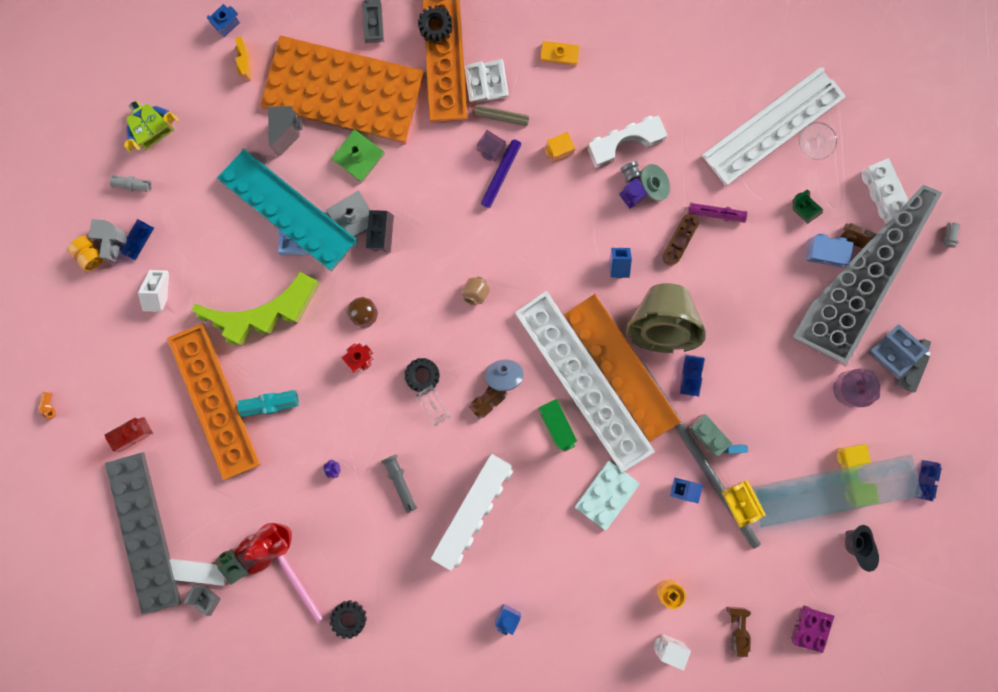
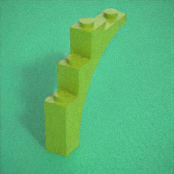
[192,272,320,346]

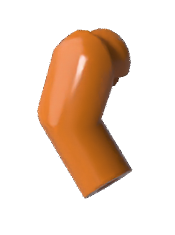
[38,391,56,419]

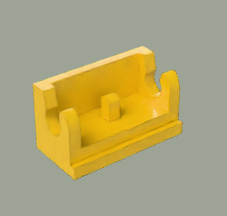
[721,480,766,528]

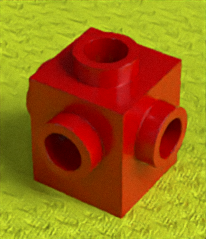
[341,343,374,373]

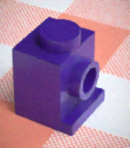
[619,178,648,209]

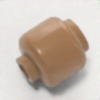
[462,276,490,306]

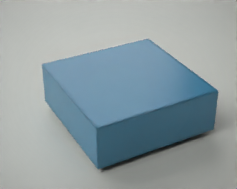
[724,444,748,454]

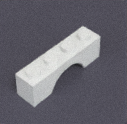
[587,115,668,169]

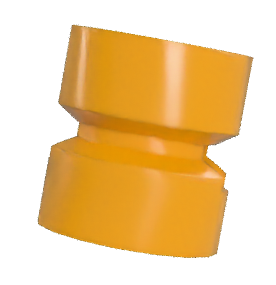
[67,235,104,272]
[656,579,686,610]

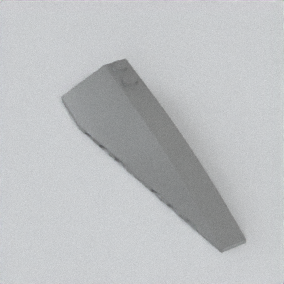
[793,185,942,367]

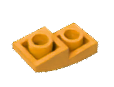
[234,36,252,82]

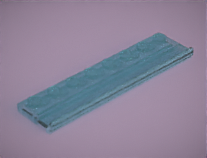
[752,455,922,527]

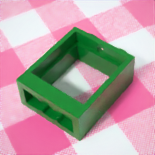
[537,399,578,452]

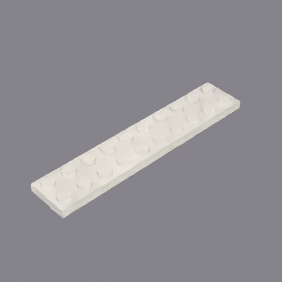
[515,291,655,473]

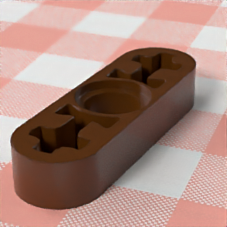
[662,214,699,266]

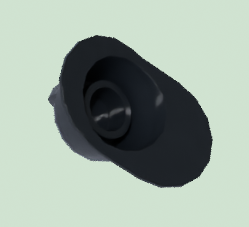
[845,524,879,572]

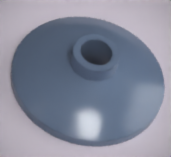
[485,359,524,391]

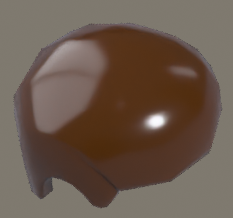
[347,297,378,328]

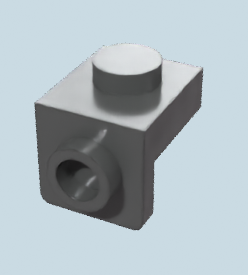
[184,585,221,616]

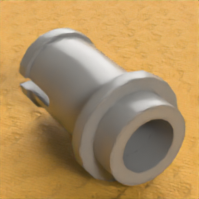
[942,222,960,248]

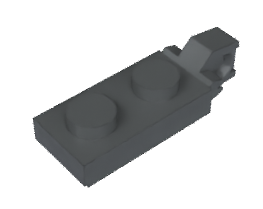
[363,0,384,43]
[895,339,931,393]

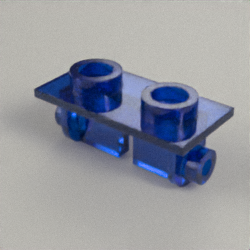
[120,219,154,261]
[915,460,943,502]

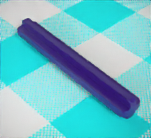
[481,139,521,208]

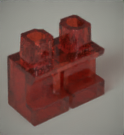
[104,417,154,452]

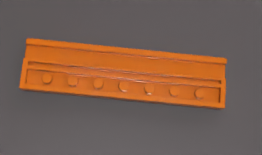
[564,293,682,442]

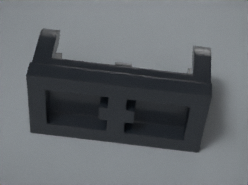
[366,210,394,252]

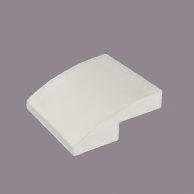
[464,59,509,103]

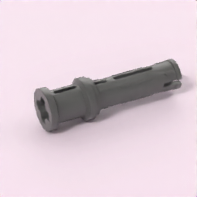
[381,454,417,513]

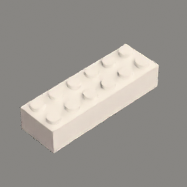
[431,453,513,571]

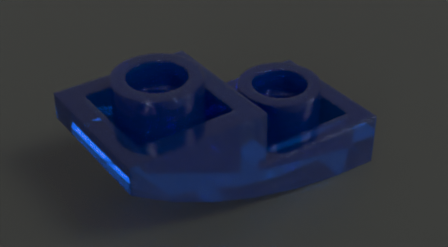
[680,354,705,397]

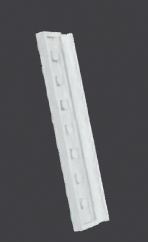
[701,67,846,187]

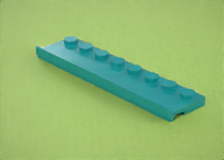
[217,148,357,272]

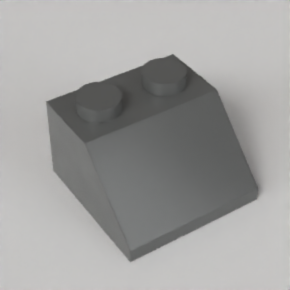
[268,106,302,155]

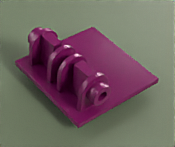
[791,605,835,653]

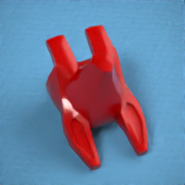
[235,523,292,574]

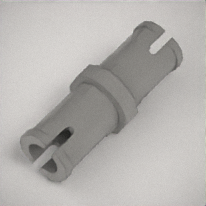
[110,175,152,192]

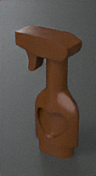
[727,607,751,657]

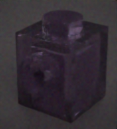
[476,130,507,162]

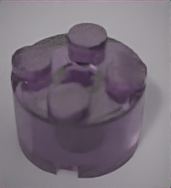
[833,368,880,408]

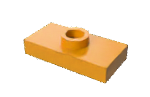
[540,41,580,66]

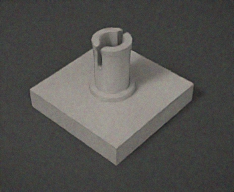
[326,190,370,237]

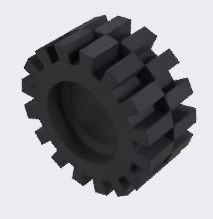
[418,5,453,44]
[404,358,440,393]
[329,600,367,639]

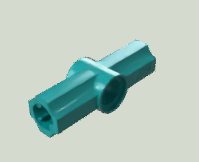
[237,390,299,417]

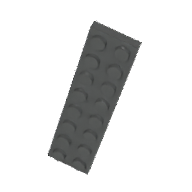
[105,452,181,614]

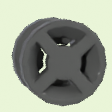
[620,161,641,183]

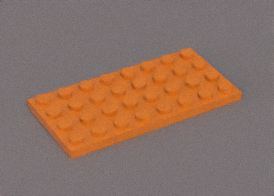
[260,35,424,144]

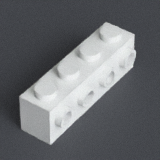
[861,158,908,225]

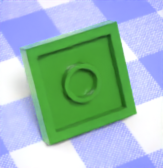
[331,129,385,182]

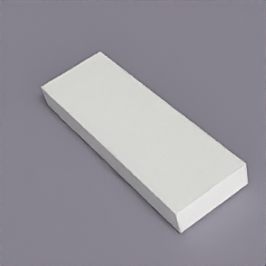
[170,559,226,586]

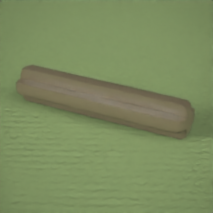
[474,105,529,126]

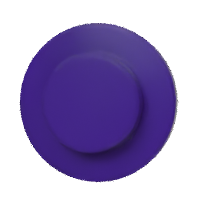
[324,459,341,479]

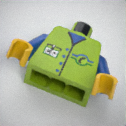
[124,101,179,154]

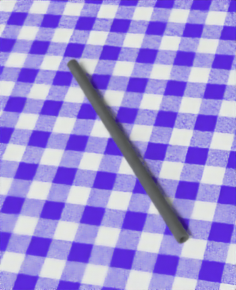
[644,364,761,549]

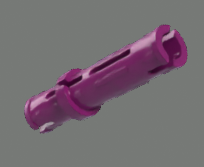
[688,202,748,223]

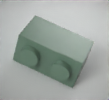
[687,414,733,456]

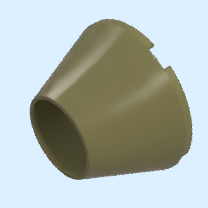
[626,283,706,353]

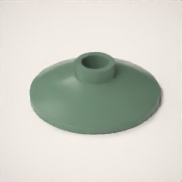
[640,164,670,201]

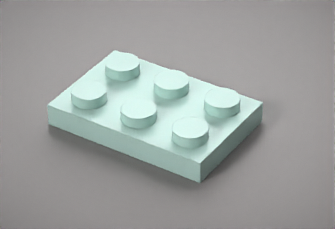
[574,460,640,530]

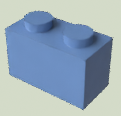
[806,234,853,268]

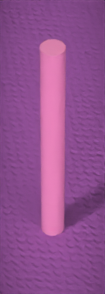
[276,555,324,623]

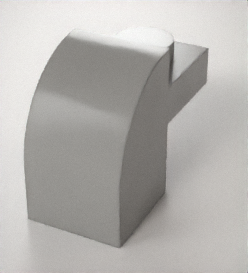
[88,219,127,263]

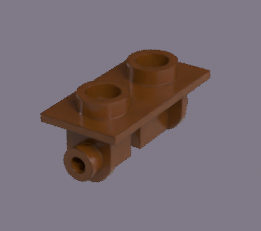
[840,223,877,249]
[469,386,508,419]

